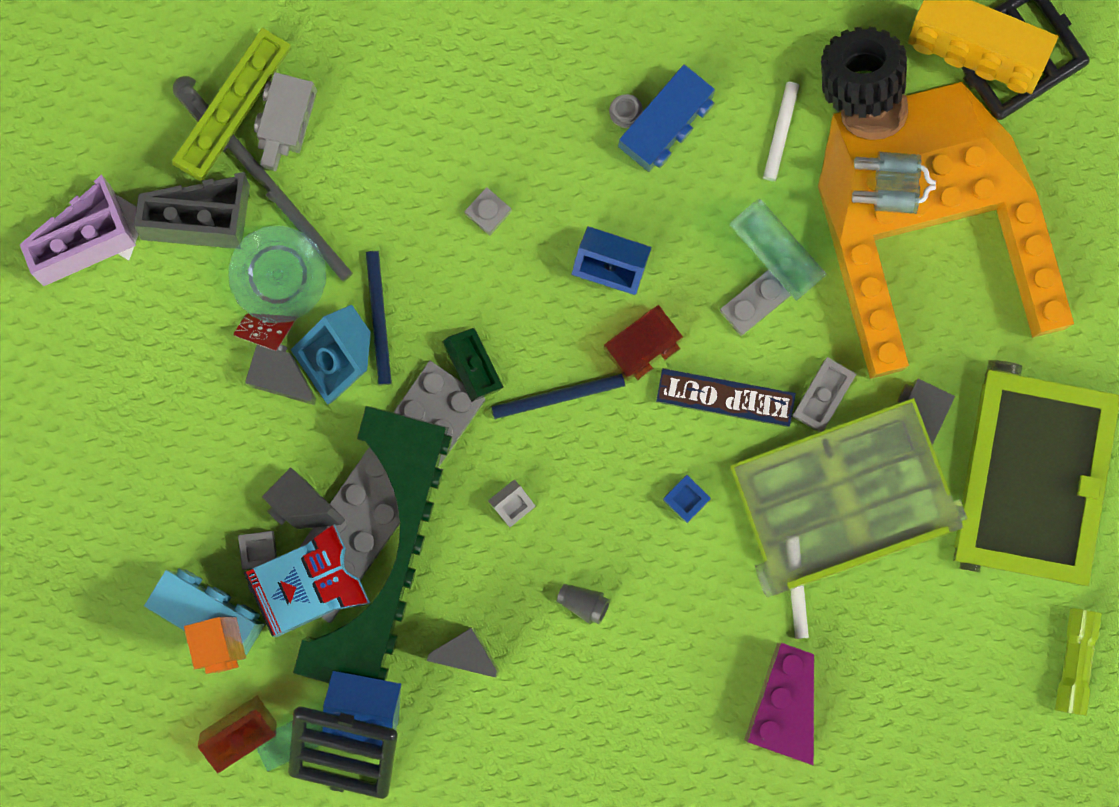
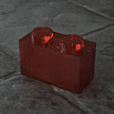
[604,304,683,381]
[198,695,277,774]

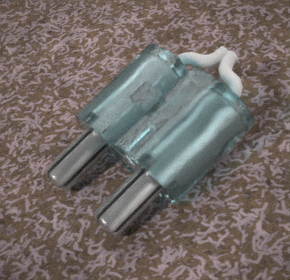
[852,152,936,214]

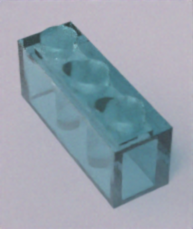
[729,199,827,301]

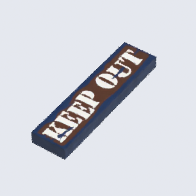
[656,368,796,428]

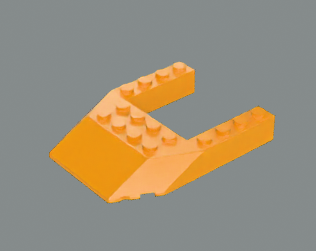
[818,82,1074,379]

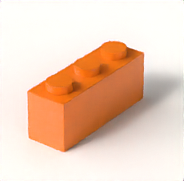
[184,617,246,674]

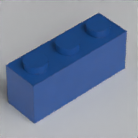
[618,64,715,172]

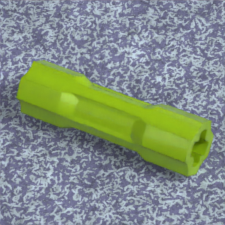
[1055,608,1102,716]

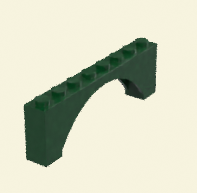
[293,406,452,683]

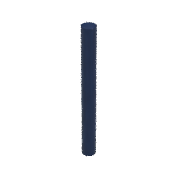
[366,251,392,386]
[491,373,625,420]

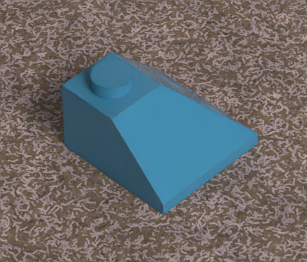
[291,305,371,405]

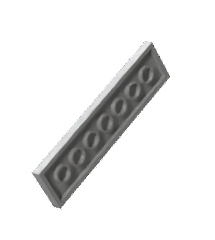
[299,361,486,623]

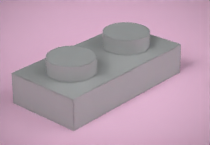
[720,267,794,336]
[792,357,856,433]

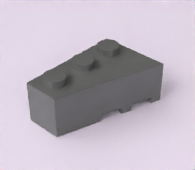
[134,172,250,249]

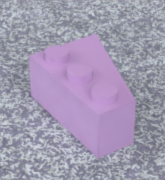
[19,174,136,286]

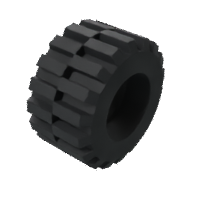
[821,27,907,118]

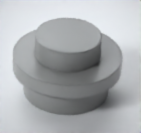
[609,94,643,128]

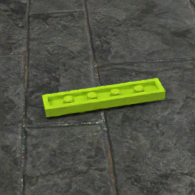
[172,28,291,182]

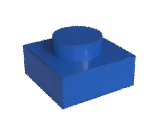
[663,475,711,523]

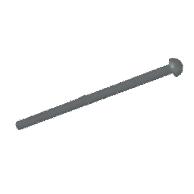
[173,76,353,282]

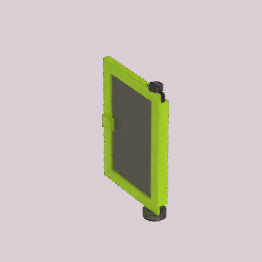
[953,360,1119,586]

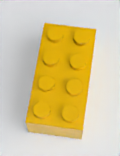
[908,0,1059,94]

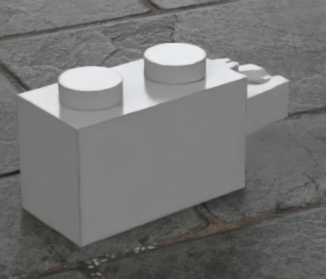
[254,72,317,171]

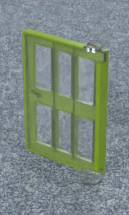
[730,398,967,598]

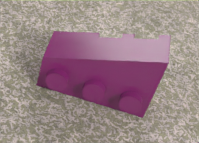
[744,642,814,766]

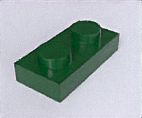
[442,327,504,402]

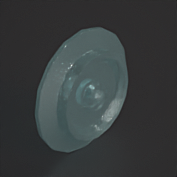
[228,226,326,323]

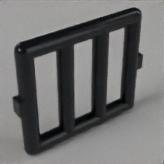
[961,0,1090,120]
[288,706,398,799]

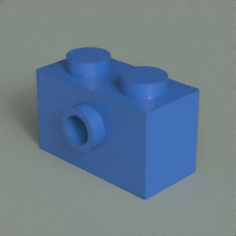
[571,226,652,295]

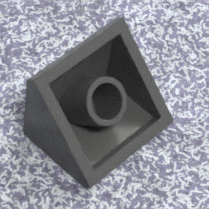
[427,628,499,678]

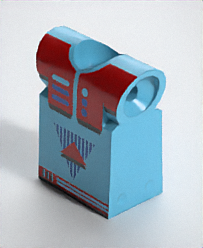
[244,524,370,637]

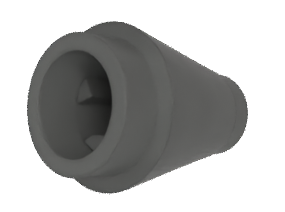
[557,583,610,624]

